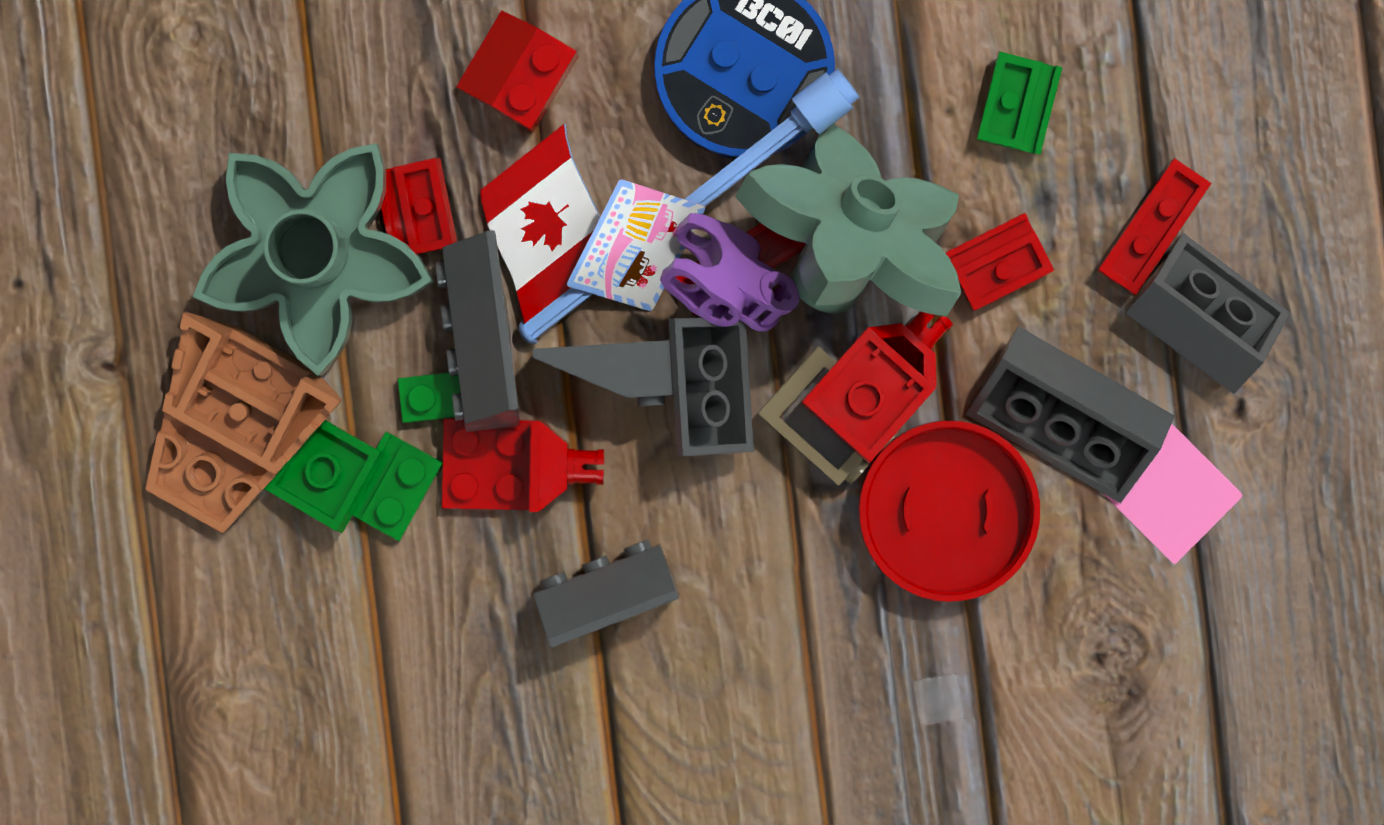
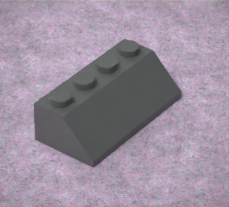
[435,230,520,432]
[966,326,1175,503]

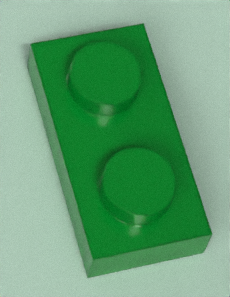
[398,373,461,423]

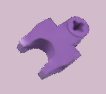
[660,213,799,332]

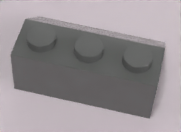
[1126,233,1290,394]
[669,318,754,457]
[533,539,680,648]

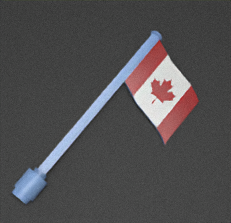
[480,69,860,344]

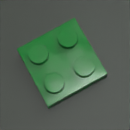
[264,419,386,533]

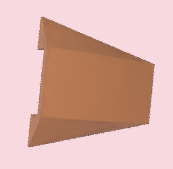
[145,312,342,534]

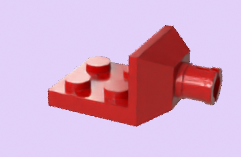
[800,311,953,463]
[442,419,605,512]

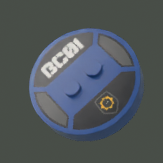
[654,0,835,159]

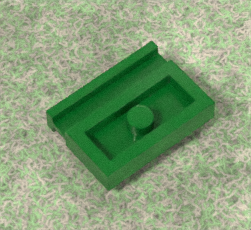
[976,51,1063,156]
[353,431,443,541]

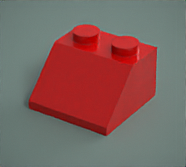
[456,10,579,133]

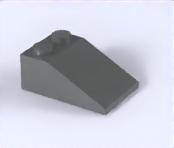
[532,340,673,407]

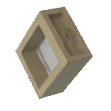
[757,346,899,486]

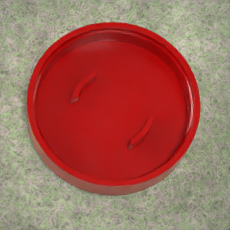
[858,420,1040,602]

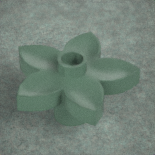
[735,124,961,317]
[193,143,434,376]

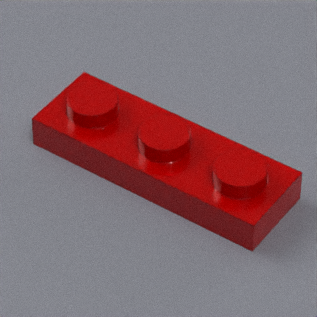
[1097,158,1212,296]

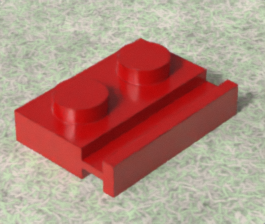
[381,158,457,255]
[945,212,1055,311]

